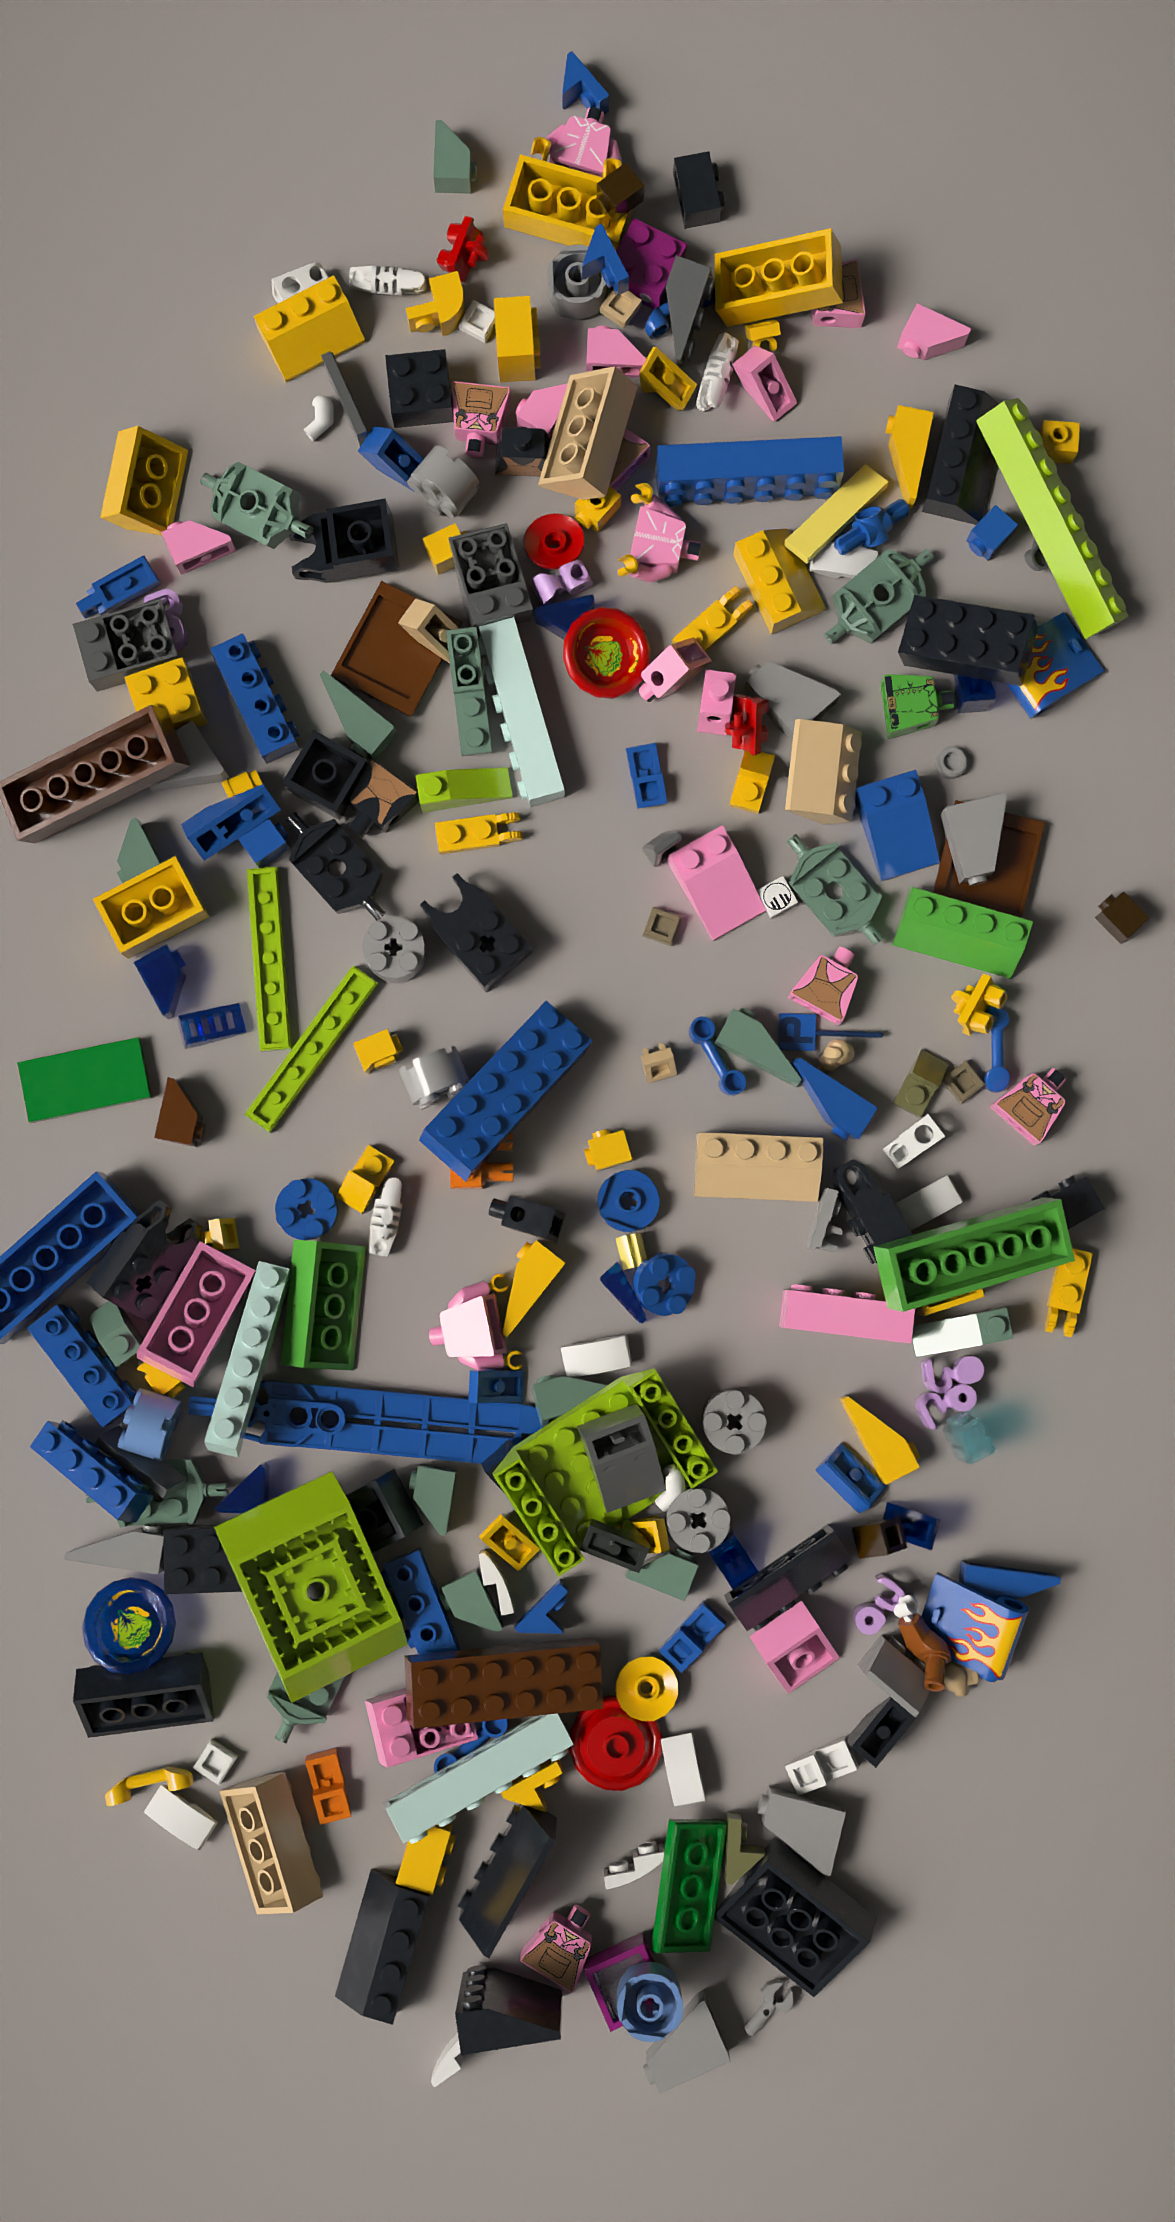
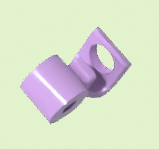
[532,560,593,611]
[144,589,188,651]
[921,1356,984,1394]
[915,1383,977,1429]
[853,1574,906,1635]

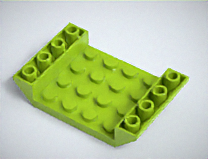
[492,1368,718,1577]

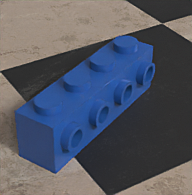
[210,633,300,764]
[27,1304,137,1428]
[30,1420,154,1522]
[381,1547,461,1654]

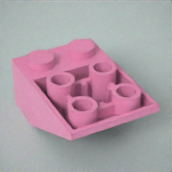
[365,1689,478,1768]

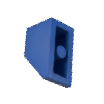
[358,426,423,492]

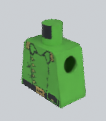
[880,674,954,739]

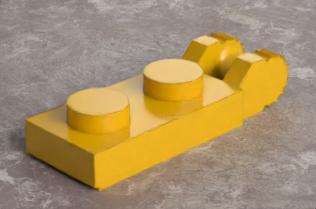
[672,586,753,652]
[435,812,523,855]
[1044,1248,1093,1337]

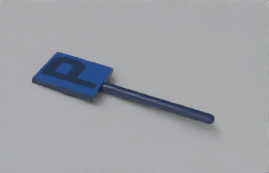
[778,1013,883,1051]

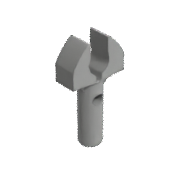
[744,1979,793,2036]

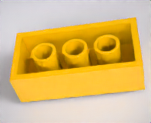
[503,154,634,250]
[714,228,843,327]

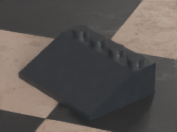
[457,1804,557,1959]
[714,1837,877,1997]
[455,1965,563,2055]

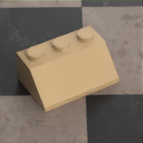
[785,719,862,825]

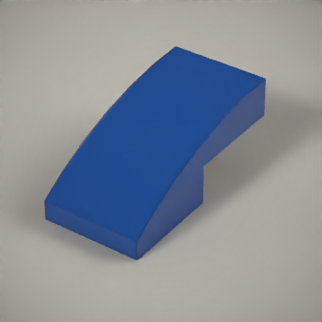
[625,743,668,809]
[659,1600,727,1673]

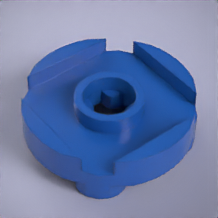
[597,1170,660,1232]
[275,1178,338,1241]
[633,1252,696,1316]

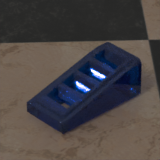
[177,1003,246,1049]
[599,1262,647,1324]

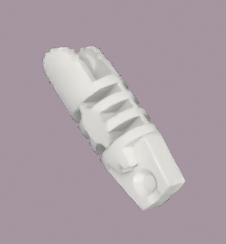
[349,265,427,296]
[696,333,739,412]
[369,1177,403,1257]

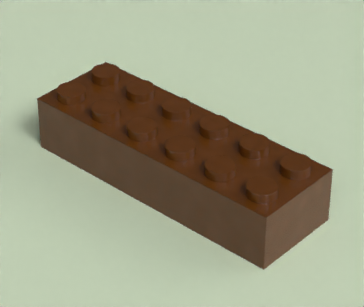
[0,705,190,844]
[404,1637,603,1729]

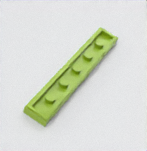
[247,867,292,1052]
[244,965,379,1133]

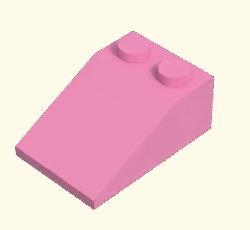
[667,825,766,941]

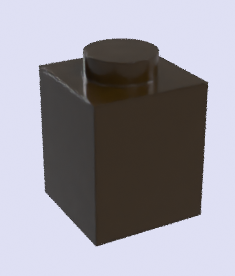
[595,163,644,222]
[1095,891,1149,944]
[852,1517,908,1559]

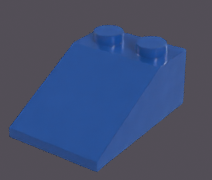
[855,769,940,882]

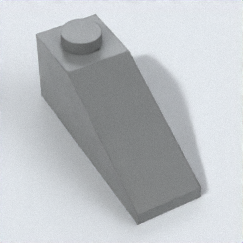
[64,1524,164,1574]

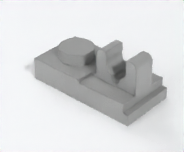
[806,1188,842,1252]

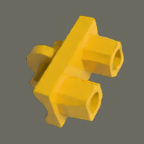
[951,974,1008,1036]

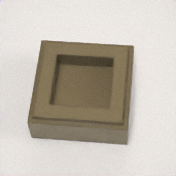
[642,906,682,946]
[942,1060,985,1104]

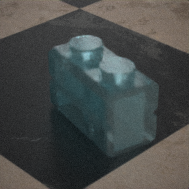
[942,1411,996,1464]

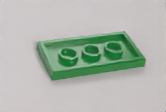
[17,1037,152,1123]
[651,1819,727,1954]

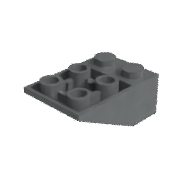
[666,255,716,366]
[448,523,533,634]
[73,598,178,692]
[577,1404,666,1513]

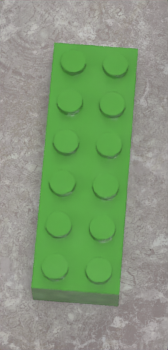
[873,1198,1075,1312]

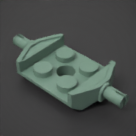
[200,462,313,549]
[824,549,934,644]
[787,833,884,946]
[86,1459,228,1527]
[267,1672,345,1743]

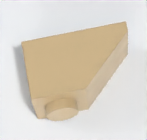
[398,598,459,663]

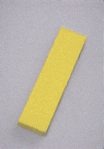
[784,464,888,564]

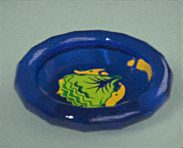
[82,1577,177,1674]

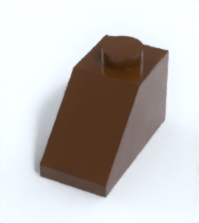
[154,1077,206,1147]

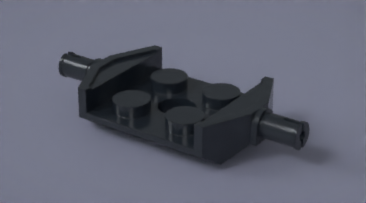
[286,812,386,921]

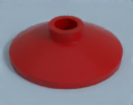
[524,513,584,569]

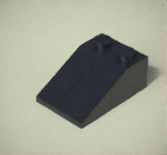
[345,1469,424,1553]

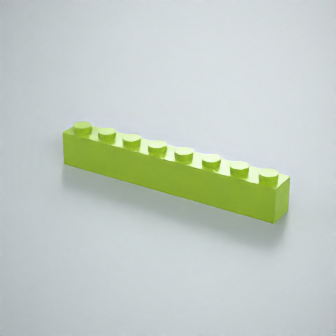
[976,398,1129,639]

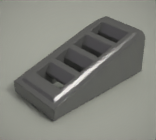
[642,831,681,867]

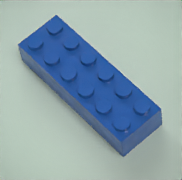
[656,436,844,507]
[419,1000,593,1182]
[0,1171,141,1345]

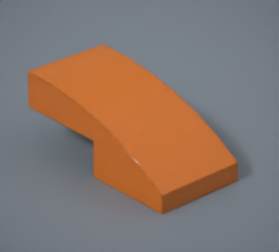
[305,1748,352,1825]

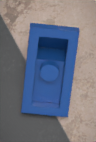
[562,51,609,115]
[582,224,629,296]
[468,1369,524,1403]
[514,1579,568,1634]

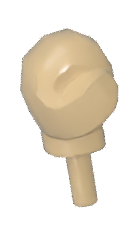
[817,1039,855,1073]
[944,1661,979,1697]

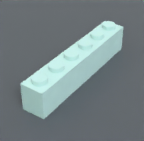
[478,617,565,807]
[204,1261,290,1458]
[383,1714,574,1844]

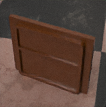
[331,581,462,718]
[933,800,1045,918]

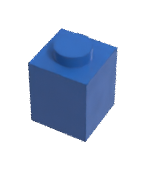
[966,505,1018,561]
[238,818,290,868]

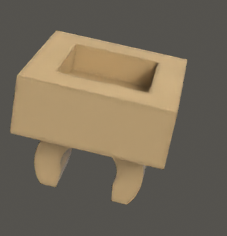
[600,288,642,329]
[641,1043,677,1083]

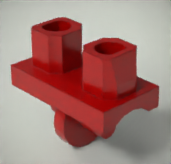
[437,216,490,283]
[724,693,769,756]

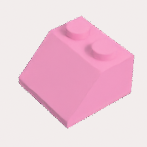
[749,1601,840,1694]

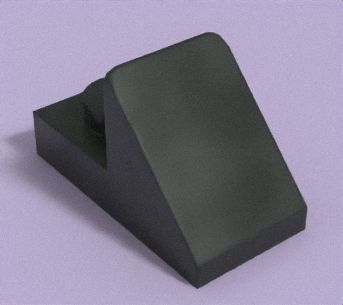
[580,1518,650,1573]

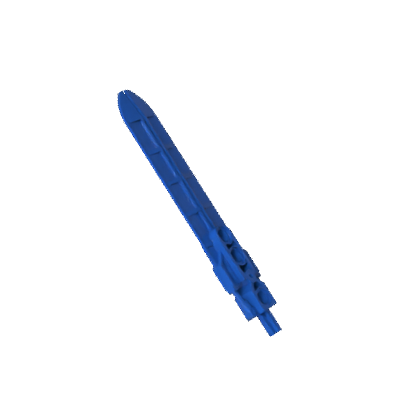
[188,1380,543,1464]

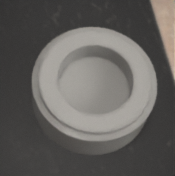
[935,747,967,779]

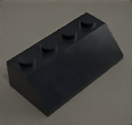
[921,384,999,525]
[724,1525,852,1631]
[73,1652,214,1738]
[335,1869,430,2025]

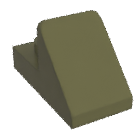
[892,1049,949,1118]
[724,1811,766,1885]

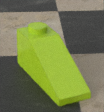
[415,767,513,813]

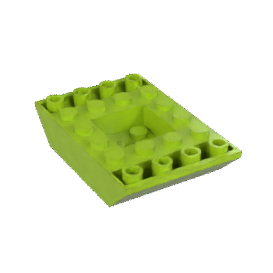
[214,1471,408,1703]

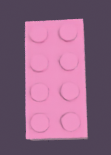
[137,1241,256,1387]
[779,1284,915,1343]

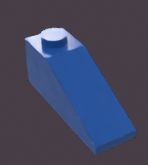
[181,784,281,861]
[790,1058,878,1141]
[959,1561,1061,1600]

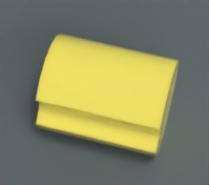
[616,1232,647,1270]

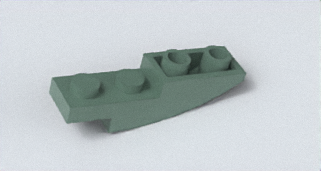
[446,627,492,757]

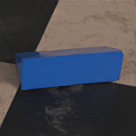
[816,1443,886,1513]

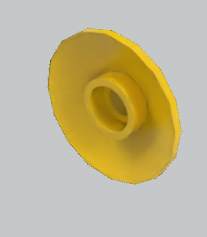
[616,1656,678,1721]

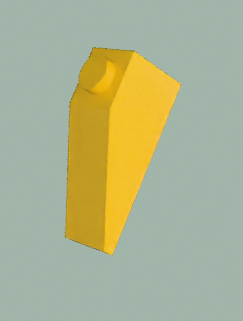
[885,405,934,509]
[502,1240,566,1337]
[839,1395,920,1485]

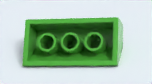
[892,886,1033,979]
[281,1240,366,1371]

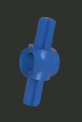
[834,499,910,555]

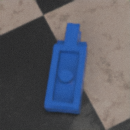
[76,555,161,619]

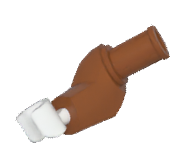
[894,1595,951,1692]

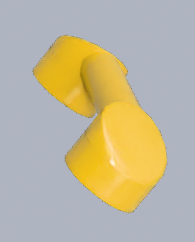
[105,1767,194,1806]

